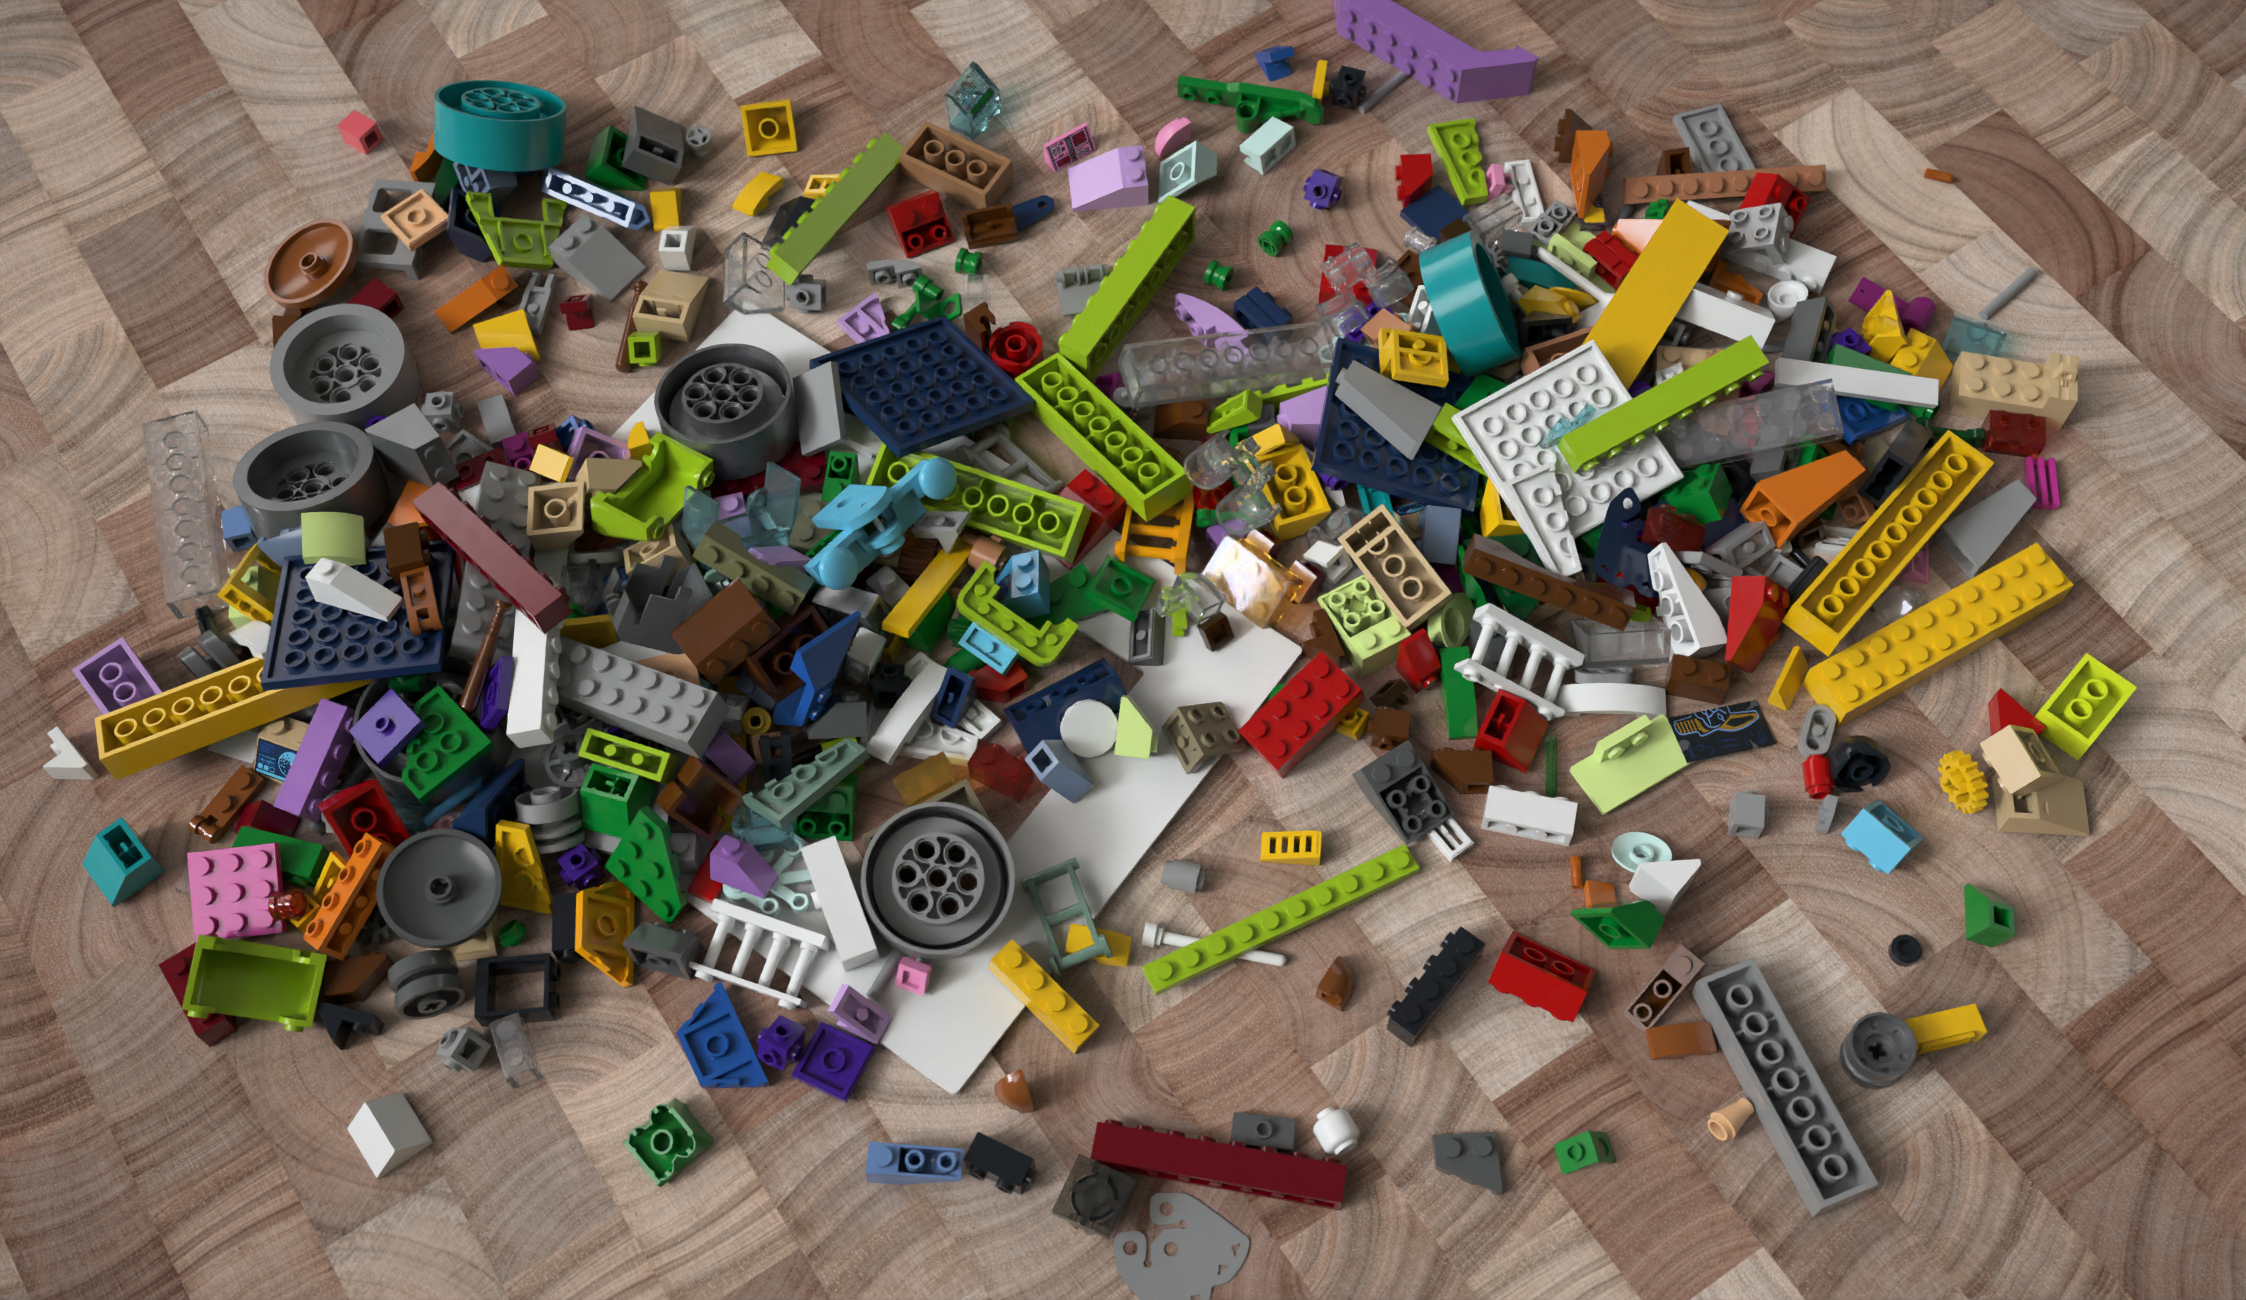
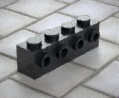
[1387,926,1486,1047]

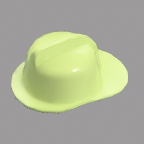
[1426,592,1474,648]

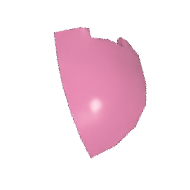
[1155,117,1191,158]

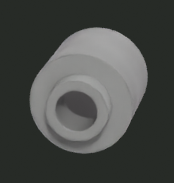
[1161,859,1206,894]

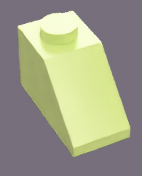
[1114,695,1159,759]

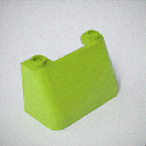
[590,432,715,542]
[957,561,1079,667]
[182,934,327,1032]

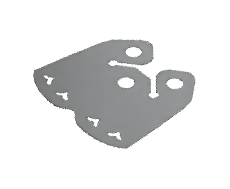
[1113,1192,1249,1300]

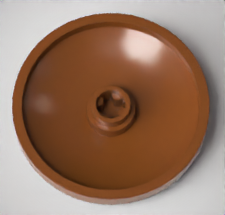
[264,219,359,309]

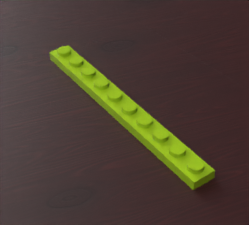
[1142,844,1420,996]

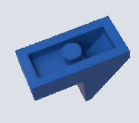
[1254,46,1295,81]

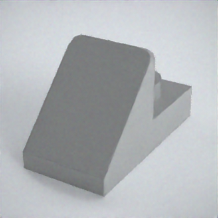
[911,511,971,554]

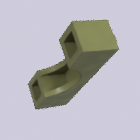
[693,520,815,616]

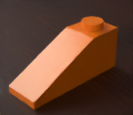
[434,264,518,333]

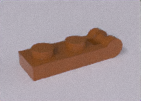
[400,566,443,637]
[188,765,267,844]

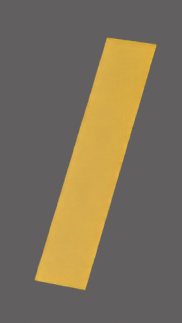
[1581,198,1729,391]

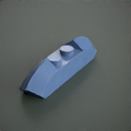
[540,167,650,230]

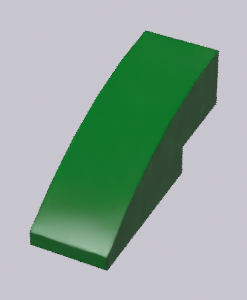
[1438,646,1478,741]

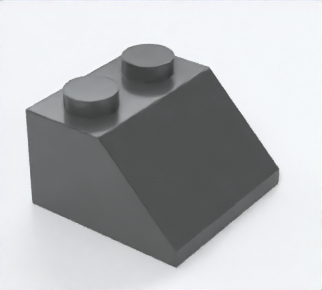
[803,689,867,739]
[623,922,704,980]

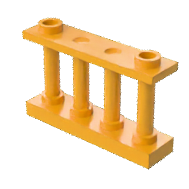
[1114,472,1199,576]

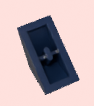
[930,665,978,729]

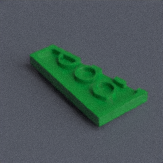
[1024,563,1110,631]

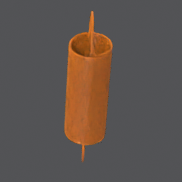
[1917,168,1960,184]
[1570,849,1584,896]

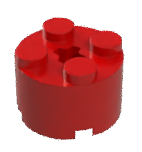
[989,321,1044,381]

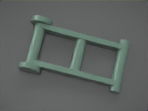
[1020,857,1113,979]

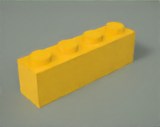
[988,939,1099,1054]

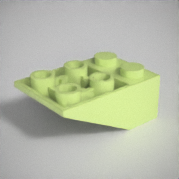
[1318,574,1411,677]

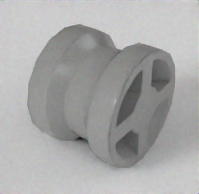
[686,126,714,159]

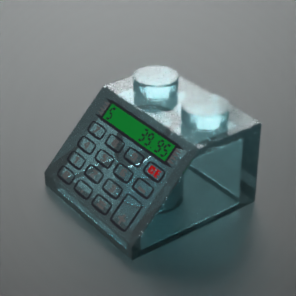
[945,61,1002,140]

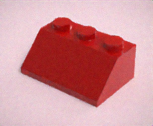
[317,779,411,858]
[1488,931,1597,1023]

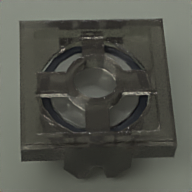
[1052,1154,1137,1240]

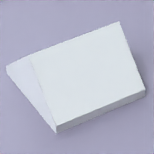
[1629,859,1701,917]
[347,1093,433,1180]

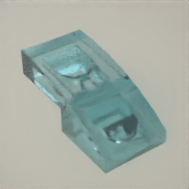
[1539,403,1597,450]

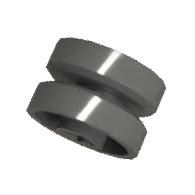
[176,629,242,679]
[388,950,466,1020]

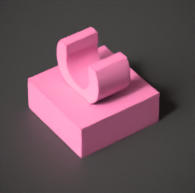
[1485,164,1513,201]
[896,957,932,996]

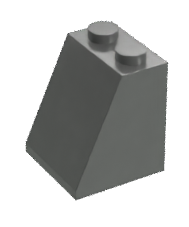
[365,403,460,488]

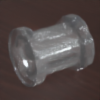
[1403,226,1437,253]

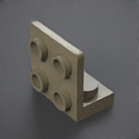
[1162,701,1246,774]

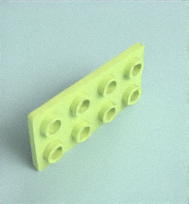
[1532,220,1616,293]
[1570,714,1693,815]

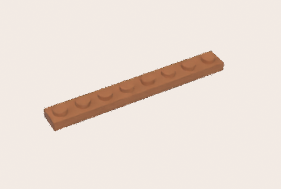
[1623,164,1827,205]

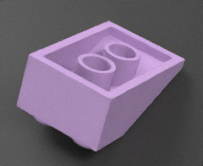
[1068,145,1148,212]

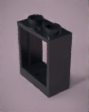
[474,953,561,1027]

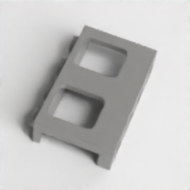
[354,179,436,281]

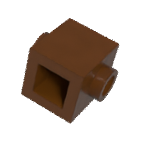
[1366,707,1410,751]

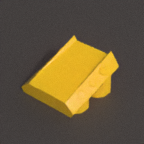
[1861,290,1908,365]

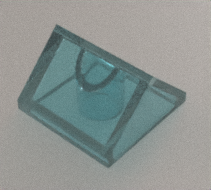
[1941,312,2007,361]

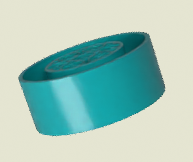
[434,80,567,172]
[1419,230,1523,377]

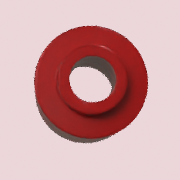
[1802,754,1835,800]

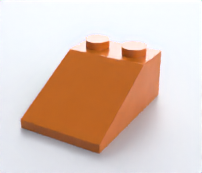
[1570,130,1613,218]

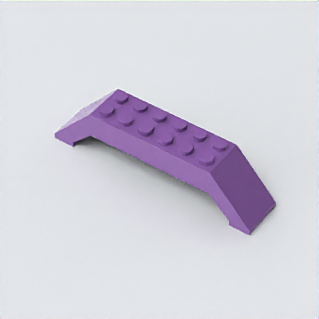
[1333,0,1538,104]

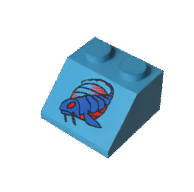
[995,550,1050,619]

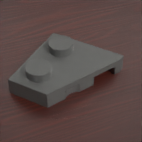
[1432,1132,1503,1195]

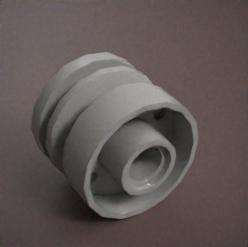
[514,785,586,854]

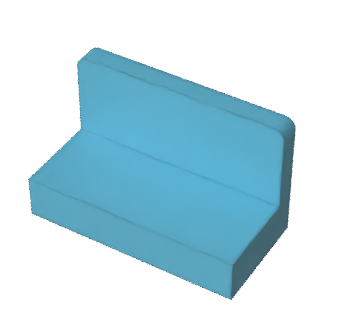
[958,622,1025,676]

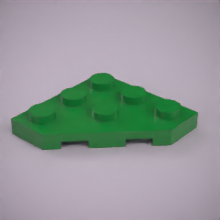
[401,685,494,804]
[604,805,688,926]

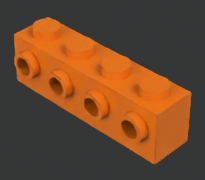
[303,832,396,961]

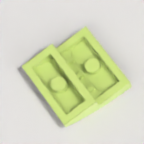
[301,512,366,566]

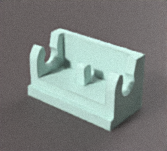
[1240,117,1296,175]

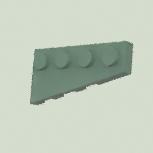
[742,738,870,829]

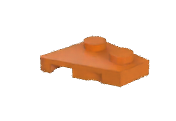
[1709,259,1763,305]

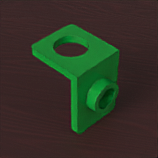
[915,290,963,321]
[1554,1130,1616,1174]

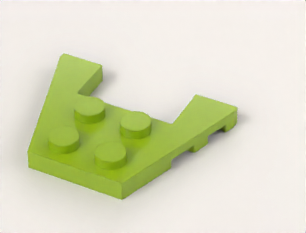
[465,191,567,270]

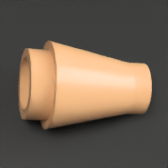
[1708,1098,1754,1141]

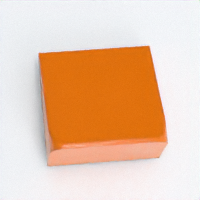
[1584,880,1616,906]

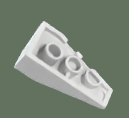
[1647,542,1727,663]

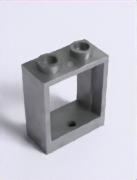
[811,585,895,648]

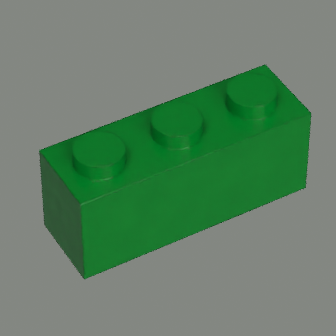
[1825,343,1912,413]
[232,826,330,889]

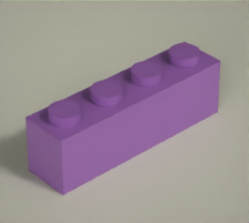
[273,698,355,823]

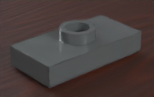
[1231,1112,1296,1153]

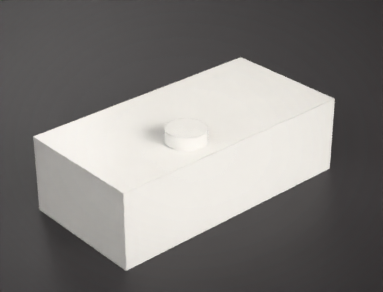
[1675,282,1775,350]
[800,836,880,972]

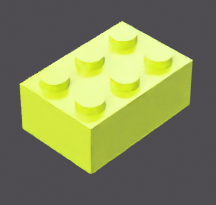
[2035,653,2137,761]

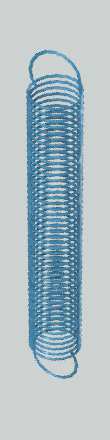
[417,775,489,829]

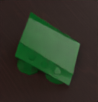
[623,1098,713,1187]

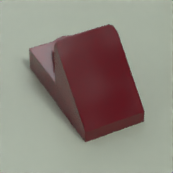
[559,293,595,331]
[527,423,564,453]

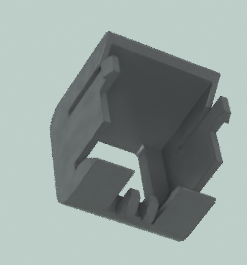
[602,554,713,655]

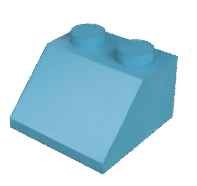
[1841,799,1925,875]

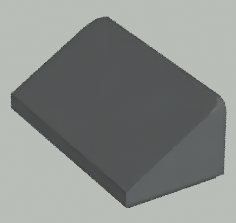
[1128,608,1166,666]

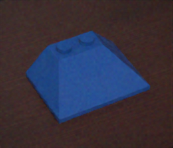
[771,610,861,726]

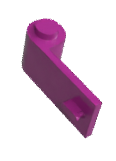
[1848,277,1937,336]

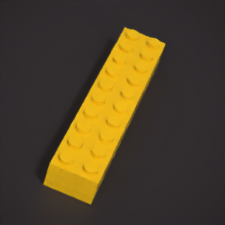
[1782,430,1995,657]
[1802,543,2074,728]
[94,657,373,780]

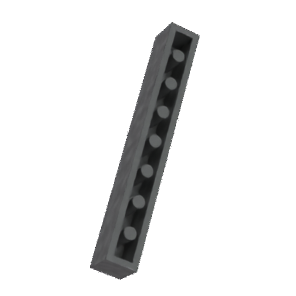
[1750,296,1838,483]

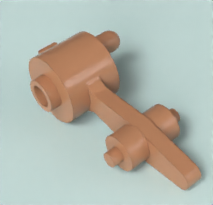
[948,531,1009,619]

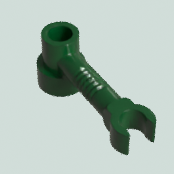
[1914,417,1986,450]

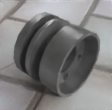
[1839,1012,1917,1090]

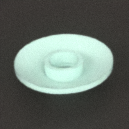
[1611,832,1672,873]

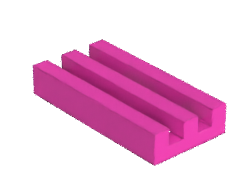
[2024,456,2060,510]

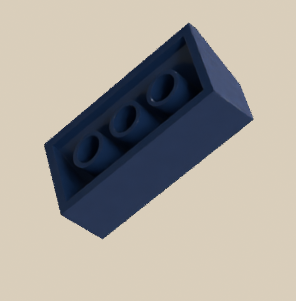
[1003,657,1127,755]

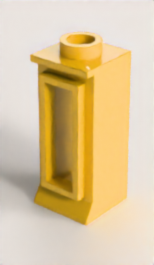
[1904,1003,1987,1055]

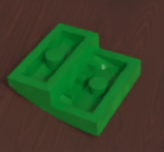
[1457,545,1487,611]

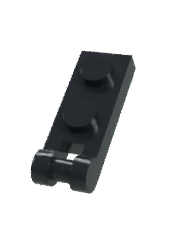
[760,732,793,789]

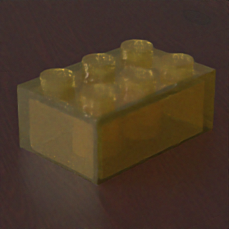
[1197,534,1304,629]

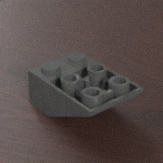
[622,106,684,185]
[1352,740,1455,845]

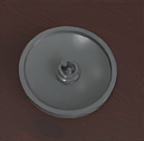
[376,829,503,949]

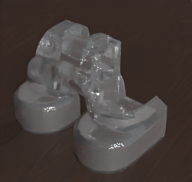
[1314,242,1414,337]
[1183,429,1282,535]

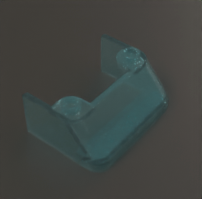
[682,462,801,572]

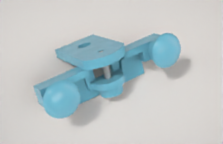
[803,457,957,590]

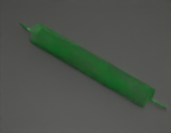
[1545,730,1557,798]

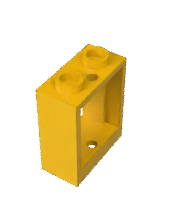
[217,542,282,625]

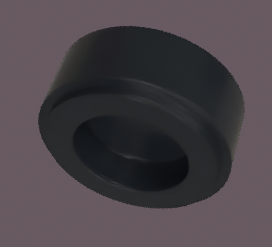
[1888,935,1922,967]

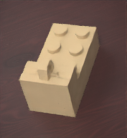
[1949,351,2079,431]
[1338,504,1455,632]

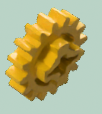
[1938,750,1989,814]

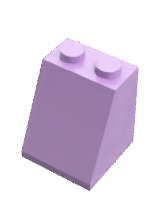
[1277,385,1327,453]

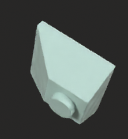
[1158,140,1217,203]

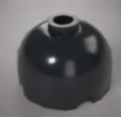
[1828,735,1891,793]

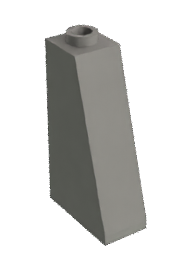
[1335,360,1441,460]
[1934,479,2037,579]

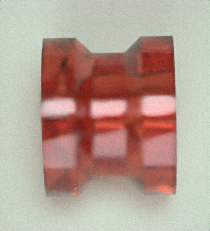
[268,889,307,921]

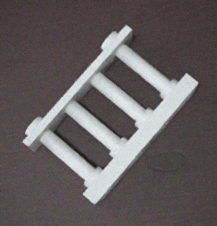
[1454,603,1585,721]
[688,898,832,1011]

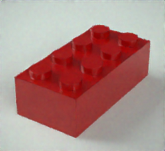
[1238,651,1365,779]

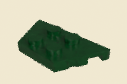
[1463,534,1546,622]

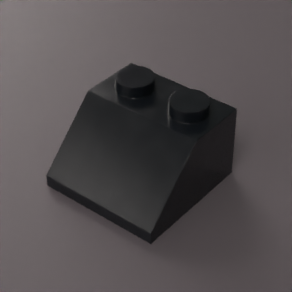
[760,196,815,250]

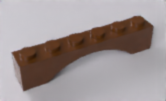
[1463,533,1636,631]

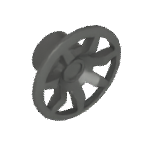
[544,734,607,788]

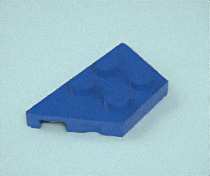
[676,981,770,1089]

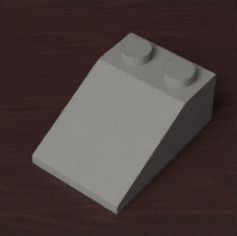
[549,214,647,303]

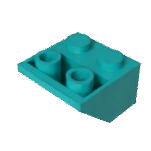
[82,817,165,907]

